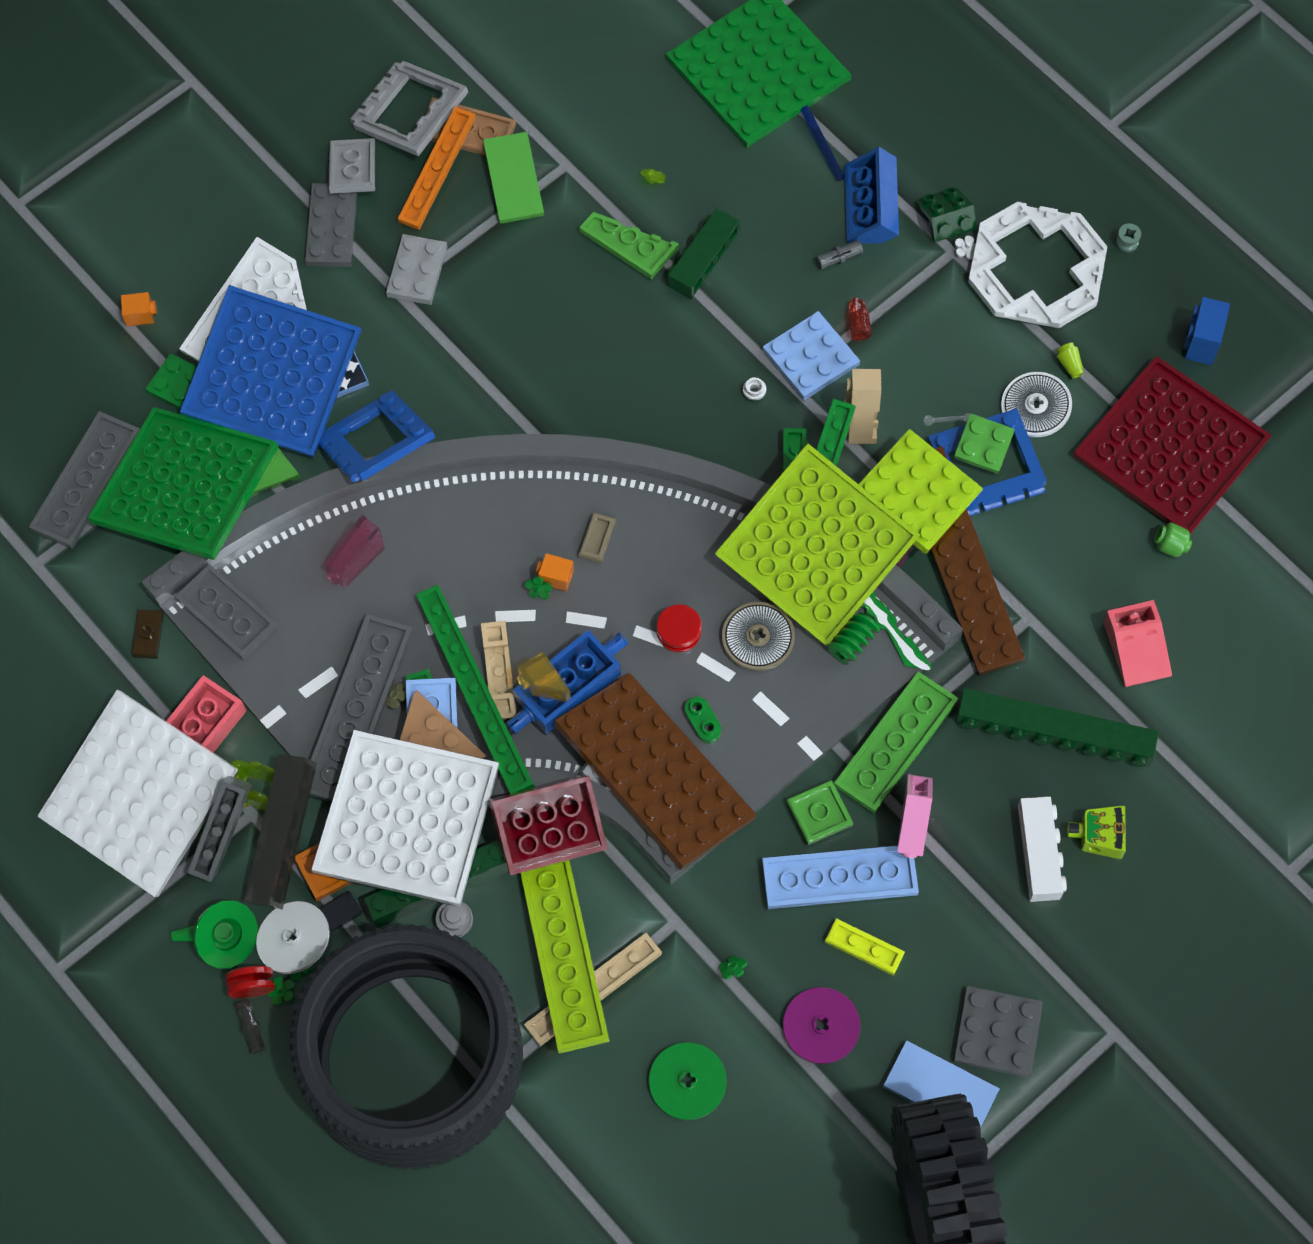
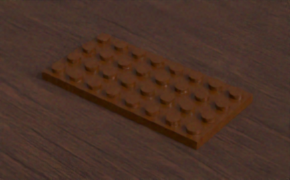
[554,673,757,870]

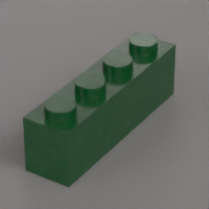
[667,208,740,300]

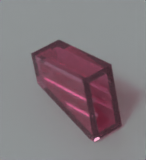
[325,515,385,588]

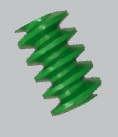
[828,612,880,665]

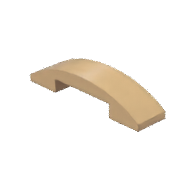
[481,621,516,719]

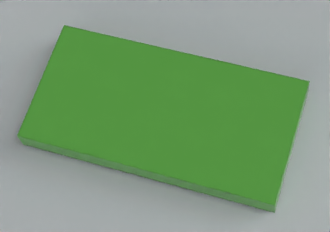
[483,132,544,224]

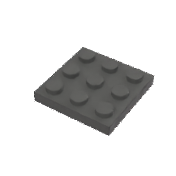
[954,986,1043,1078]

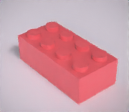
[167,675,246,753]

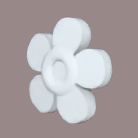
[955,236,976,260]

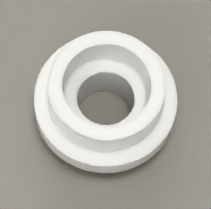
[743,378,766,400]

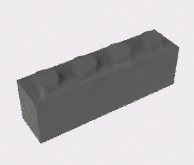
[188,776,252,882]

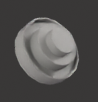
[436,902,473,937]

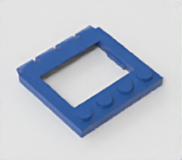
[319,390,436,482]
[928,408,1047,516]

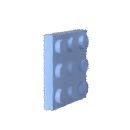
[763,311,860,401]

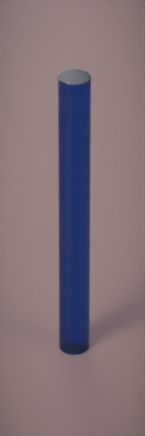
[801,106,845,181]

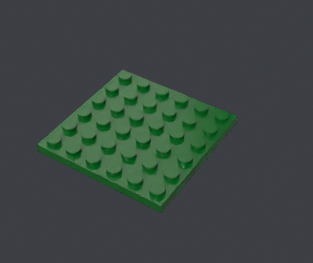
[666,0,851,148]
[87,407,278,560]

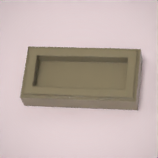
[579,513,616,564]

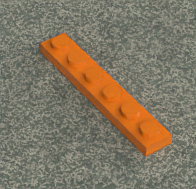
[398,106,476,230]

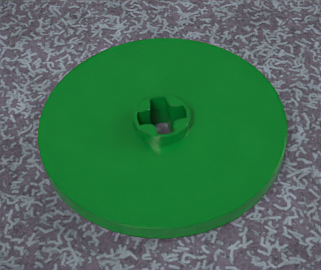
[649,1042,727,1120]

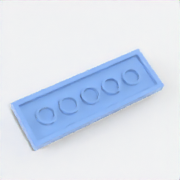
[762,846,919,909]

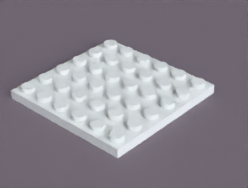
[38,690,238,897]
[312,730,499,907]

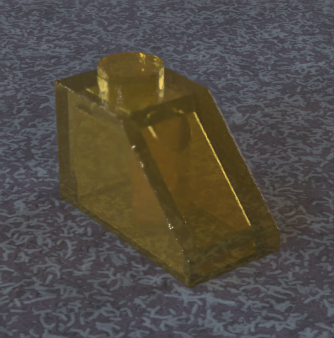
[517,652,571,702]

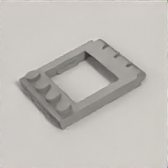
[350,61,468,156]

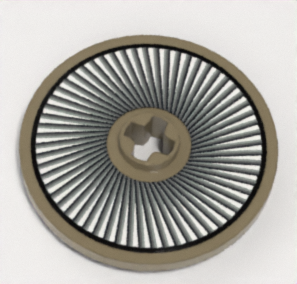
[722,602,795,671]

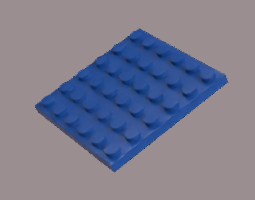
[180,285,362,458]

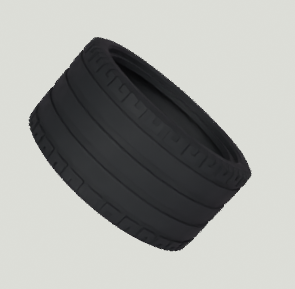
[289,924,523,1169]

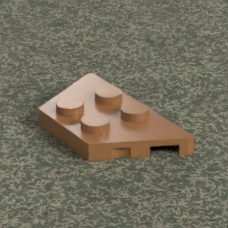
[400,690,486,759]

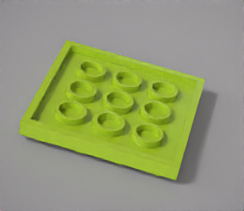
[859,429,983,554]

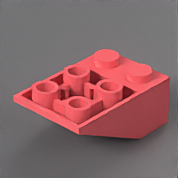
[1103,600,1172,687]

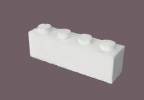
[1018,797,1066,902]

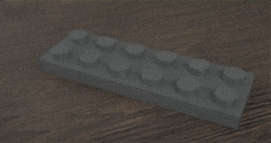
[29,411,140,549]

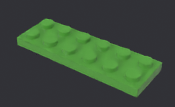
[834,671,959,814]

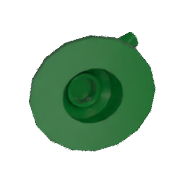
[171,900,258,969]

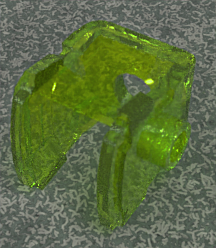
[231,760,282,811]

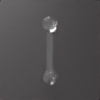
[924,413,970,426]

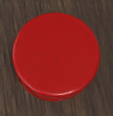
[657,604,702,653]
[225,966,275,999]

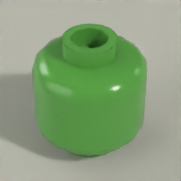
[1154,522,1192,557]

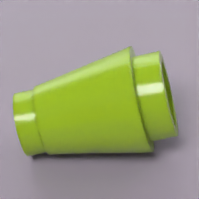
[1056,343,1084,379]

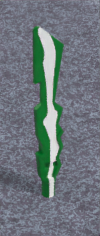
[862,591,932,671]

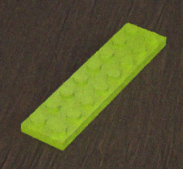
[521,860,610,1054]

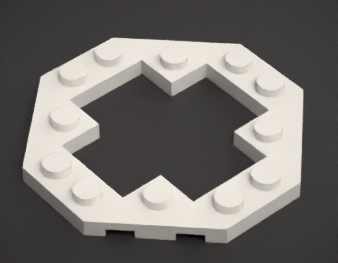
[968,202,1107,328]

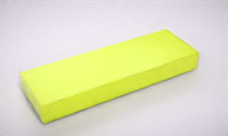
[825,919,905,976]

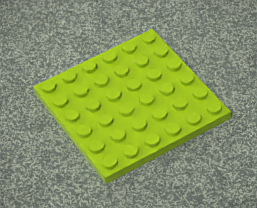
[715,444,920,647]

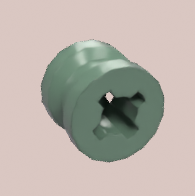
[1116,223,1141,252]

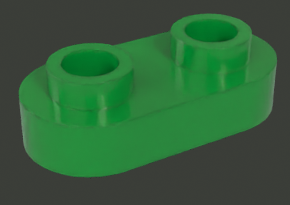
[685,697,721,743]

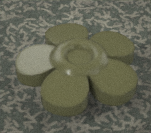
[385,683,406,709]

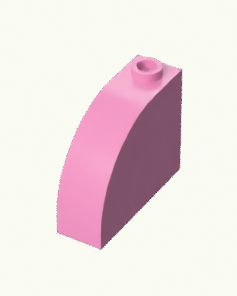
[897,774,933,858]

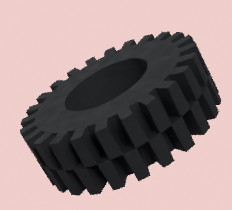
[891,1093,1007,1244]

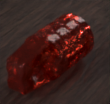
[849,297,872,341]

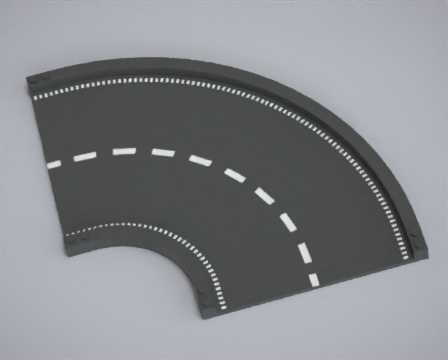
[142,434,963,886]

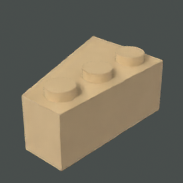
[844,369,881,444]

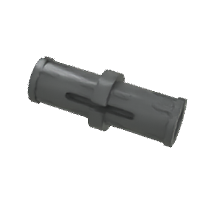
[816,240,863,270]

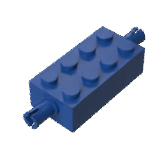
[506,630,628,735]

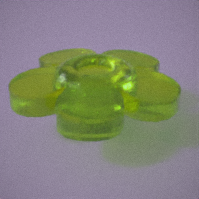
[641,168,666,184]

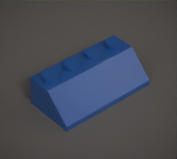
[845,147,899,243]

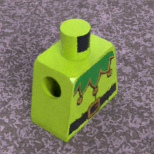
[1067,806,1126,859]

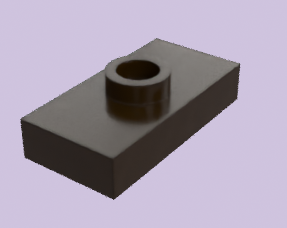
[132,609,164,659]

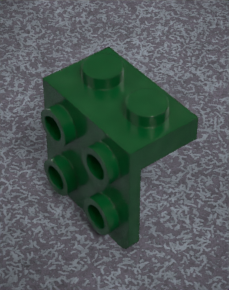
[916,187,977,242]

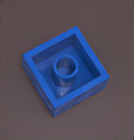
[1183,297,1230,365]

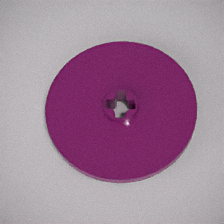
[783,987,860,1064]

